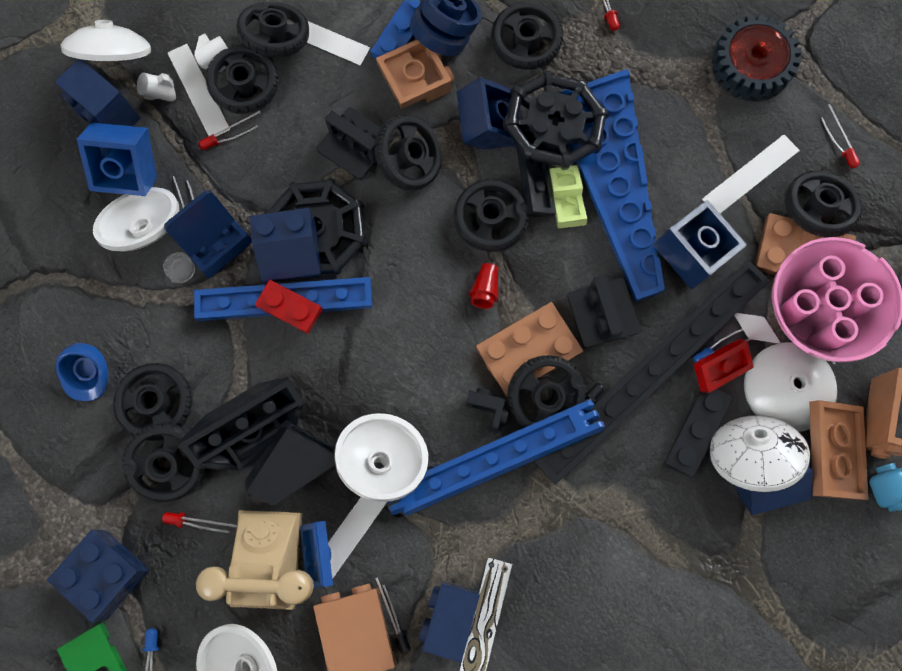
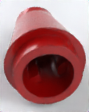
[469,263,499,309]

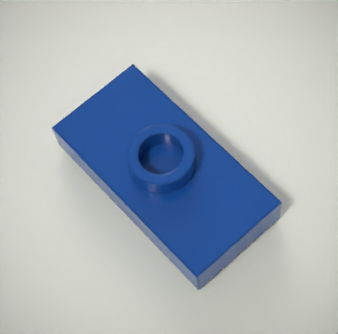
[300,521,333,588]

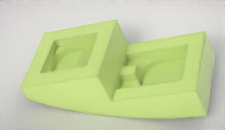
[549,165,587,229]

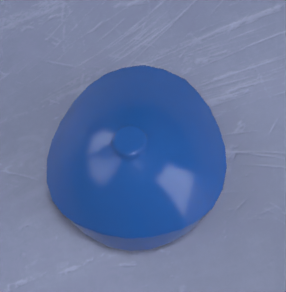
[55,343,108,401]

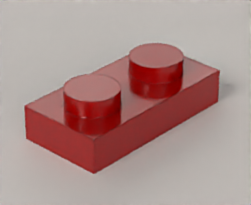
[255,279,323,334]
[693,339,754,393]

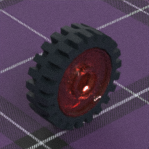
[712,14,802,102]

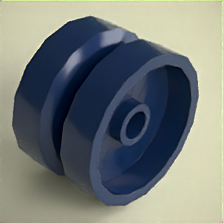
[410,0,482,56]

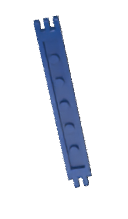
[387,400,605,515]

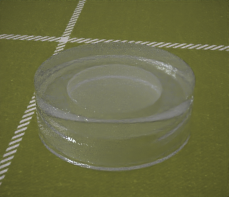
[163,252,195,283]

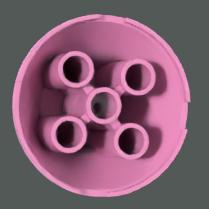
[772,237,902,362]

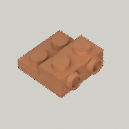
[376,39,454,109]

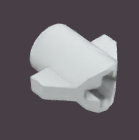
[195,33,228,72]
[137,73,176,102]

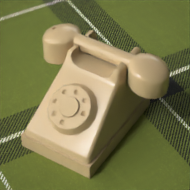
[196,510,314,610]

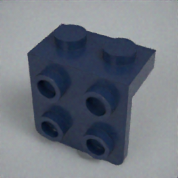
[164,190,252,279]

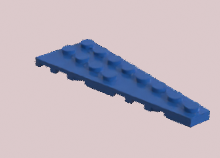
[557,69,665,303]

